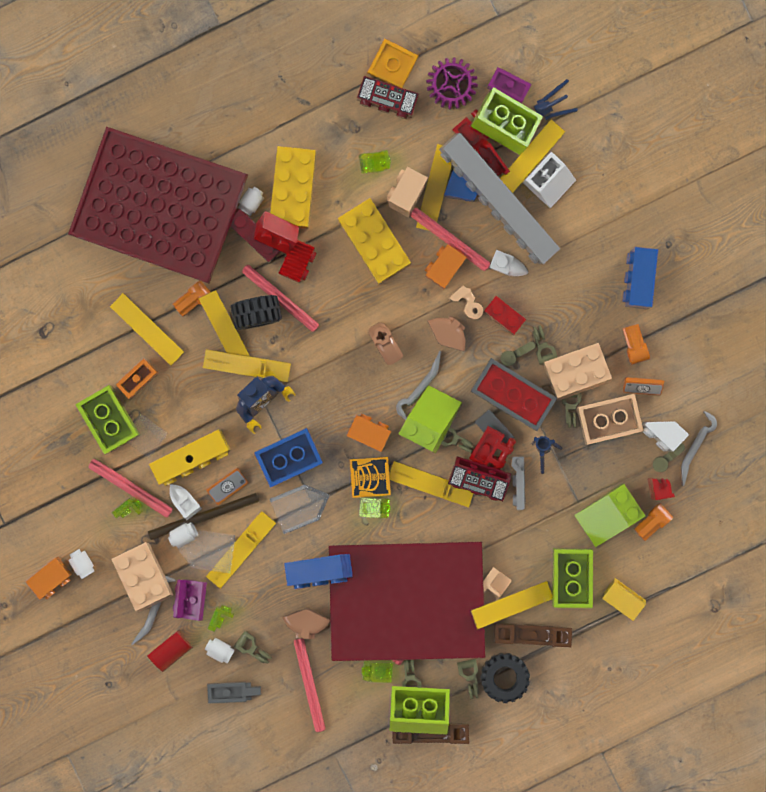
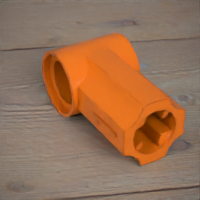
[173,281,210,317]
[622,324,650,365]
[634,503,673,541]

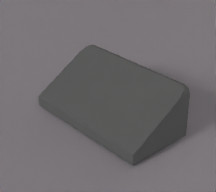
[475,409,515,443]

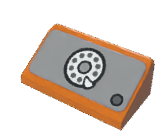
[623,377,664,395]
[206,468,249,505]

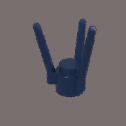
[534,79,578,120]
[531,436,563,474]

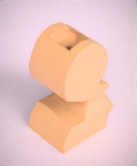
[448,285,483,320]

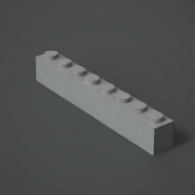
[439,133,560,264]

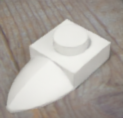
[489,250,528,276]
[170,484,202,520]

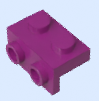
[487,67,532,104]
[173,579,207,621]

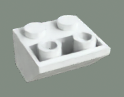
[522,152,576,208]
[642,421,689,452]

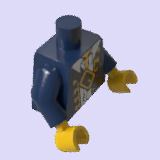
[236,376,296,434]

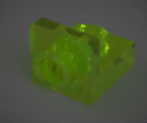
[112,497,143,519]
[359,497,391,518]
[208,605,235,632]
[361,661,393,683]

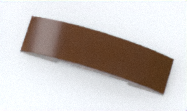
[494,624,572,648]
[392,723,470,744]

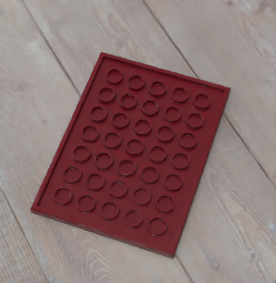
[68,126,248,284]
[329,542,486,661]

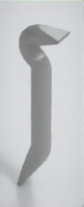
[396,351,441,420]
[681,411,717,486]
[131,576,176,645]

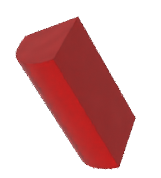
[147,630,193,672]

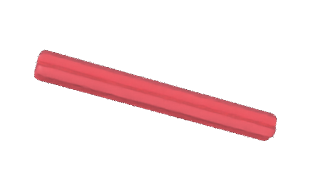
[410,208,490,271]
[242,265,319,332]
[89,459,173,517]
[294,638,325,732]

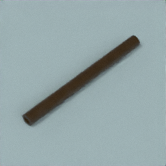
[148,493,259,540]

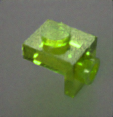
[359,150,391,174]

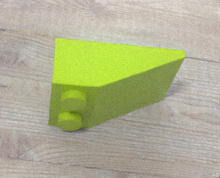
[399,385,462,454]
[574,483,645,547]

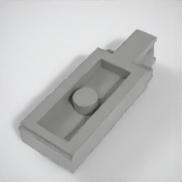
[511,457,525,510]

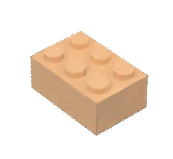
[387,166,428,218]
[544,343,612,401]
[576,394,644,445]
[112,542,174,612]

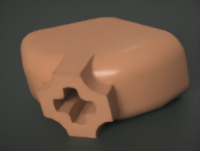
[427,315,466,352]
[368,322,403,365]
[282,608,330,639]

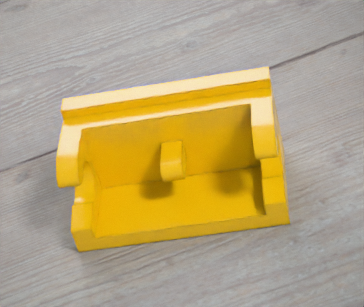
[602,578,646,621]

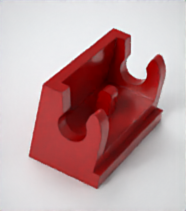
[472,138,510,176]
[648,478,675,500]

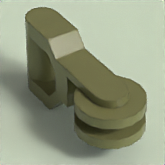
[533,325,558,365]
[501,341,536,366]
[562,393,581,428]
[441,428,475,453]
[653,443,685,472]
[234,631,272,664]
[457,659,479,699]
[402,660,422,688]

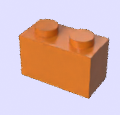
[425,244,467,290]
[116,358,159,399]
[347,413,391,452]
[26,557,73,600]

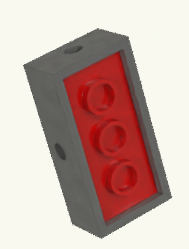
[470,358,557,431]

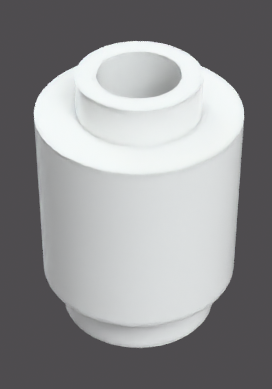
[238,186,264,216]
[168,522,198,549]
[68,549,94,579]
[205,638,234,664]

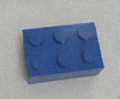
[622,247,658,309]
[254,428,323,488]
[284,554,353,589]

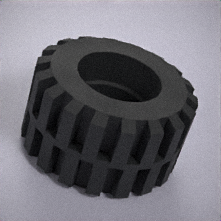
[230,295,282,330]
[481,653,530,703]

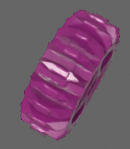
[426,57,478,110]

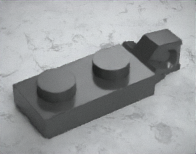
[207,682,261,703]

